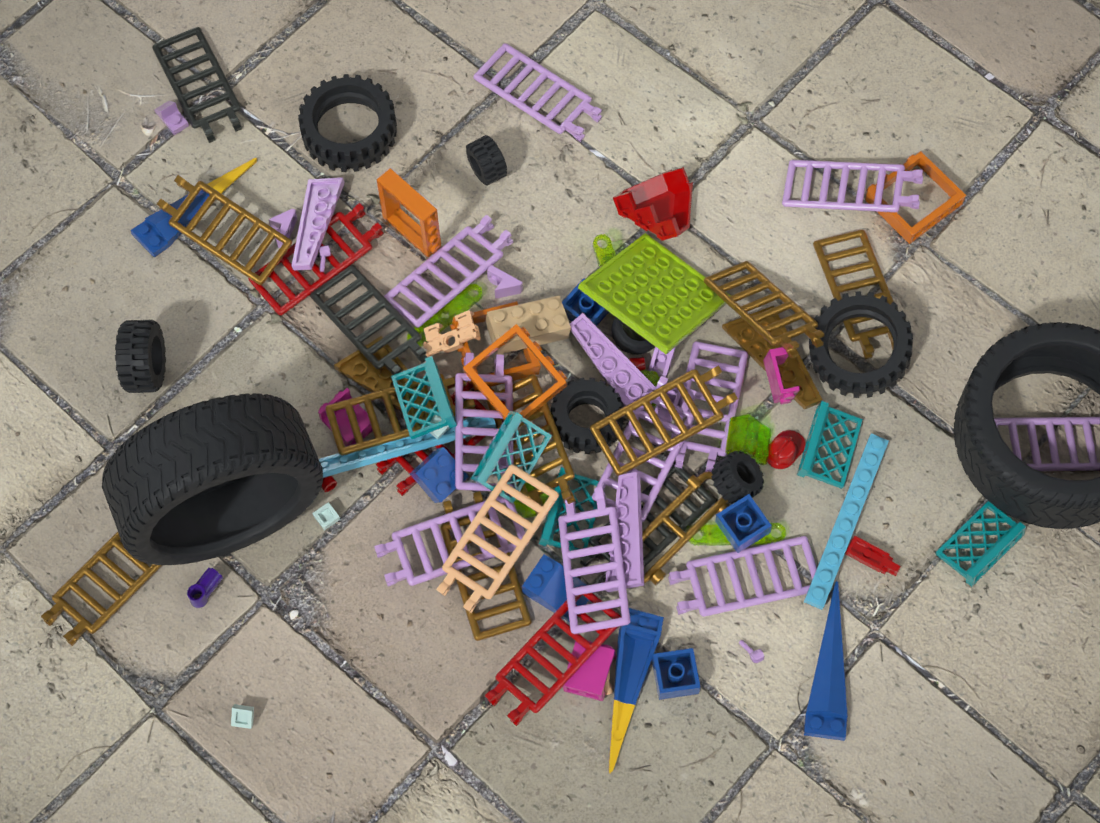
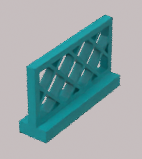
[391,356,457,439]
[797,401,863,489]
[471,411,552,503]
[538,467,599,551]
[936,501,1026,587]

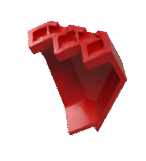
[613,167,693,241]

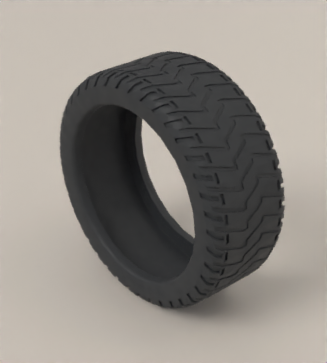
[953,322,1100,529]
[102,393,323,565]

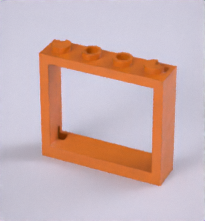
[865,151,966,244]
[377,168,441,258]
[450,301,541,391]
[463,324,567,424]

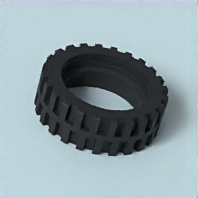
[298,74,397,172]
[809,291,913,398]

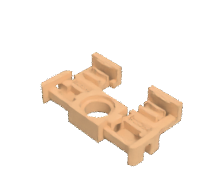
[423,310,481,357]

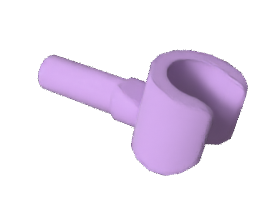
[319,245,331,272]
[739,640,764,663]

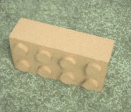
[485,295,571,355]

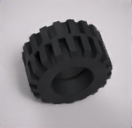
[466,135,507,186]
[711,451,764,504]

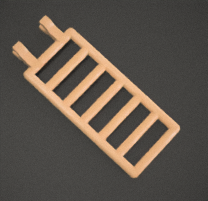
[436,464,559,613]

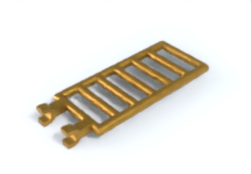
[156,175,292,285]
[813,230,894,360]
[704,261,824,359]
[590,365,738,476]
[325,372,475,456]
[486,374,576,515]
[440,491,532,641]
[41,531,162,646]

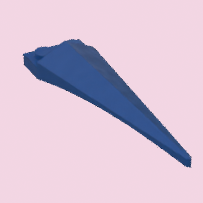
[804,581,848,741]

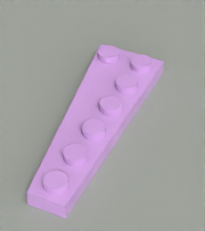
[292,177,345,270]
[570,313,656,412]
[605,472,644,592]

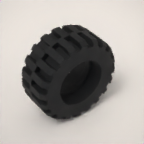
[115,320,166,393]
[551,377,624,454]

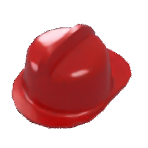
[765,430,805,469]

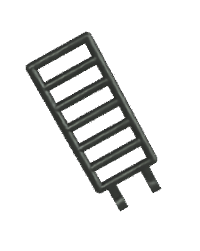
[152,27,242,143]
[310,265,427,375]
[580,463,716,582]

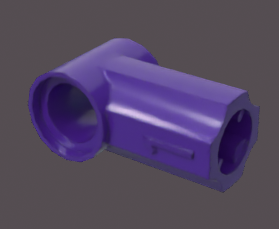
[187,567,223,608]

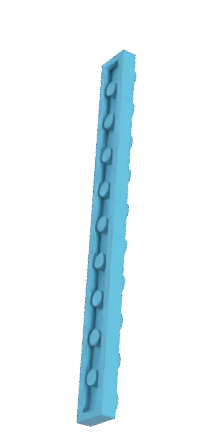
[319,417,497,478]
[804,433,889,610]

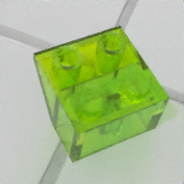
[725,414,771,465]

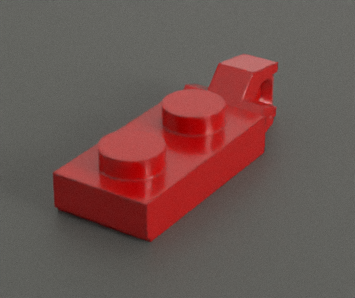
[845,536,901,576]

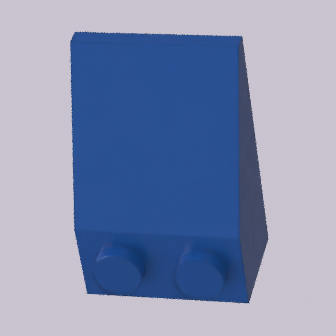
[522,554,594,622]

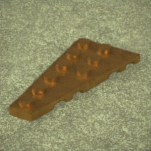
[722,305,823,410]
[334,336,439,425]

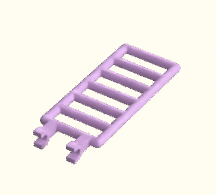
[473,43,602,142]
[782,160,923,212]
[384,215,513,328]
[671,341,748,472]
[455,353,514,492]
[592,376,697,522]
[994,417,1100,471]
[558,487,630,634]
[374,493,529,587]
[668,536,817,617]

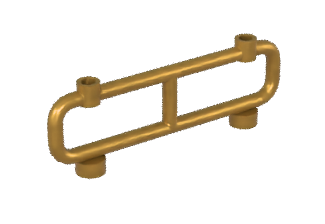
[642,471,730,586]

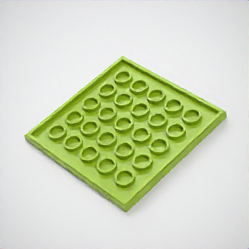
[578,233,731,354]

